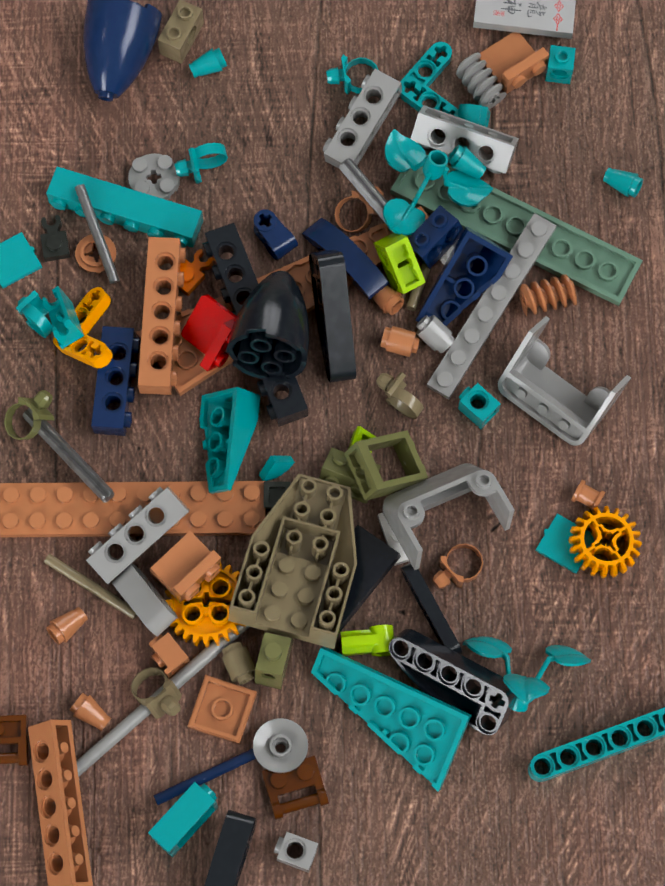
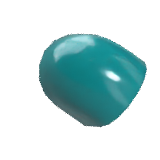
[458,104,490,127]

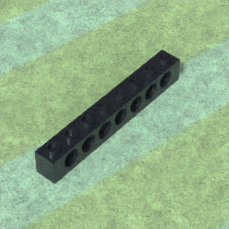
[202,223,308,427]

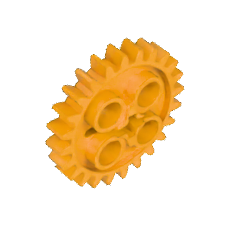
[165,562,246,647]

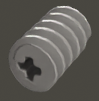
[456,52,507,109]

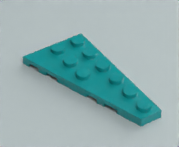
[311,646,471,792]

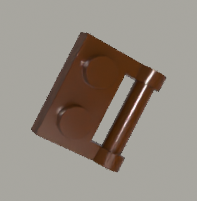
[0,715,29,766]
[262,755,329,820]

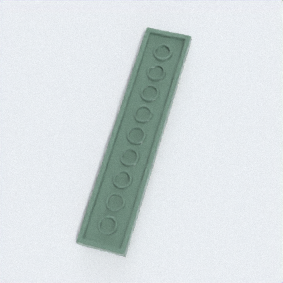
[390,165,643,306]

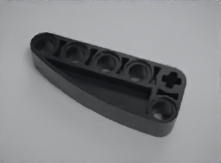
[309,249,356,383]
[389,629,517,735]
[204,810,257,886]

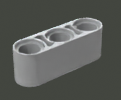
[112,564,178,637]

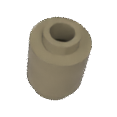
[222,642,256,685]

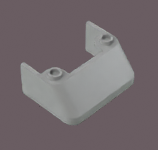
[498,316,631,446]
[382,463,515,570]

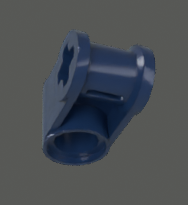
[254,209,298,261]

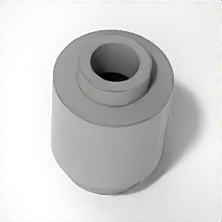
[416,315,455,353]

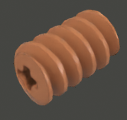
[519,274,577,316]

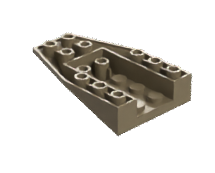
[228,474,357,649]

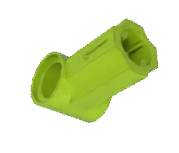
[340,625,394,657]

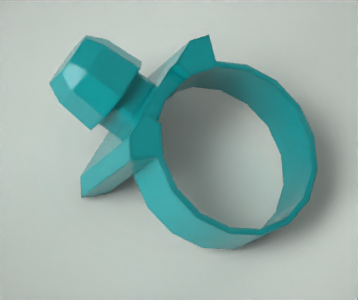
[326,54,378,95]
[175,143,228,184]
[16,290,53,338]

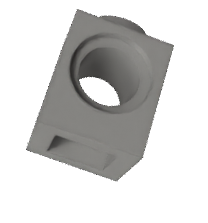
[274,832,318,873]

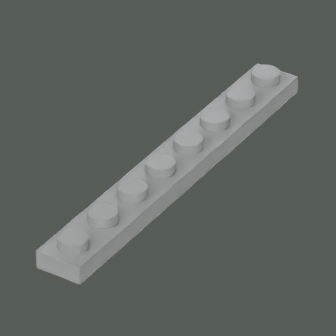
[427,213,557,400]

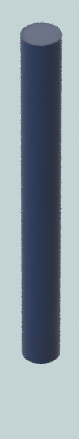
[153,748,256,805]

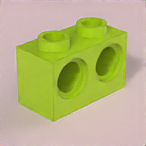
[373,233,426,294]

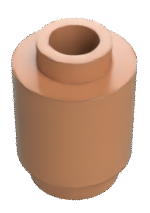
[380,326,420,357]

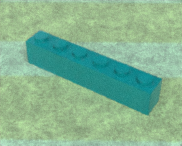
[46,167,203,248]

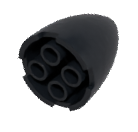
[226,271,309,380]

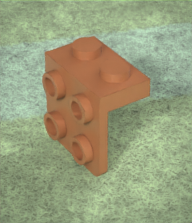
[479,32,549,93]

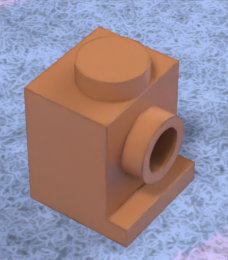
[149,632,190,679]

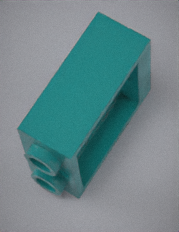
[148,782,218,858]

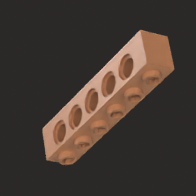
[138,237,186,395]
[28,720,93,886]

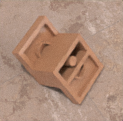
[150,531,221,603]

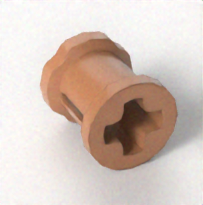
[571,480,606,512]

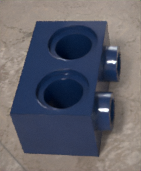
[408,205,464,269]

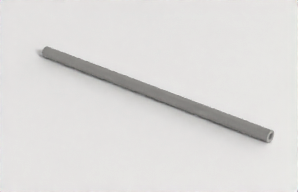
[76,625,249,777]

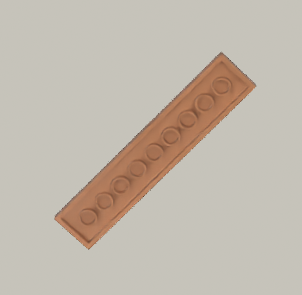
[0,481,266,537]

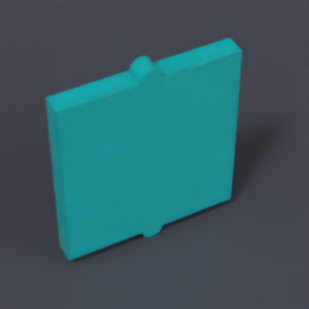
[0,232,42,289]
[535,513,594,574]

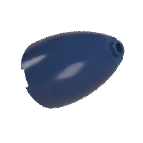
[83,0,162,102]

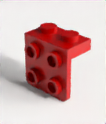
[181,294,237,372]

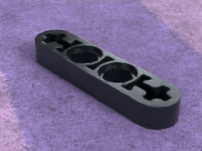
[400,563,463,655]

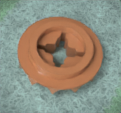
[75,234,117,274]

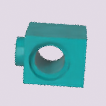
[545,45,576,84]
[458,383,501,429]

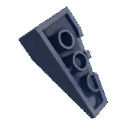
[415,226,513,326]

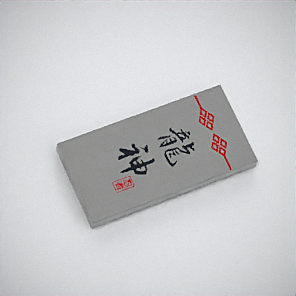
[473,0,576,39]

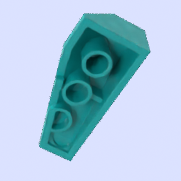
[199,387,261,494]

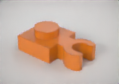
[179,249,214,296]

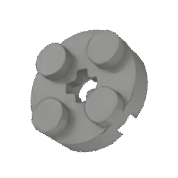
[128,153,180,200]

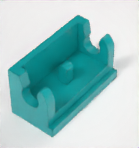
[42,286,84,349]

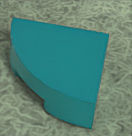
[259,455,295,481]

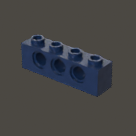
[91,326,140,436]

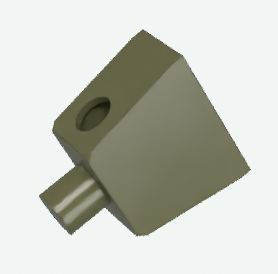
[255,632,294,690]

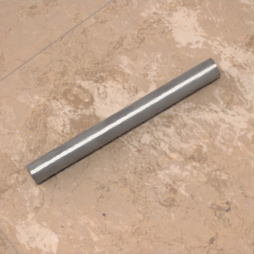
[75,184,120,284]

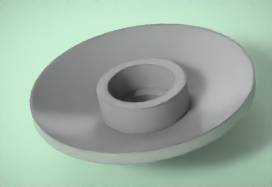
[253,718,308,773]

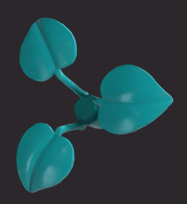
[382,129,493,236]
[462,636,591,712]

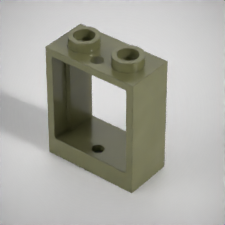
[344,430,428,501]

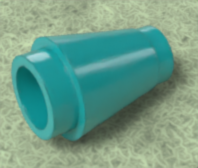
[188,48,227,78]
[448,145,486,179]
[603,168,643,198]

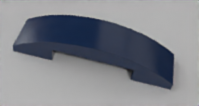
[302,218,389,300]

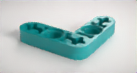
[399,42,458,117]

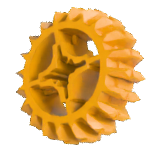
[568,506,642,578]

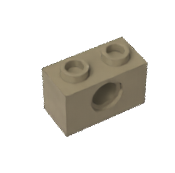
[158,0,204,64]

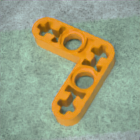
[53,287,113,369]

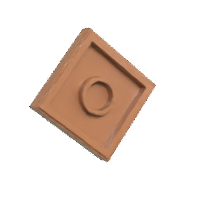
[187,675,257,745]

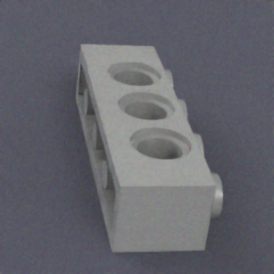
[323,69,402,169]
[410,105,519,174]
[86,487,190,584]

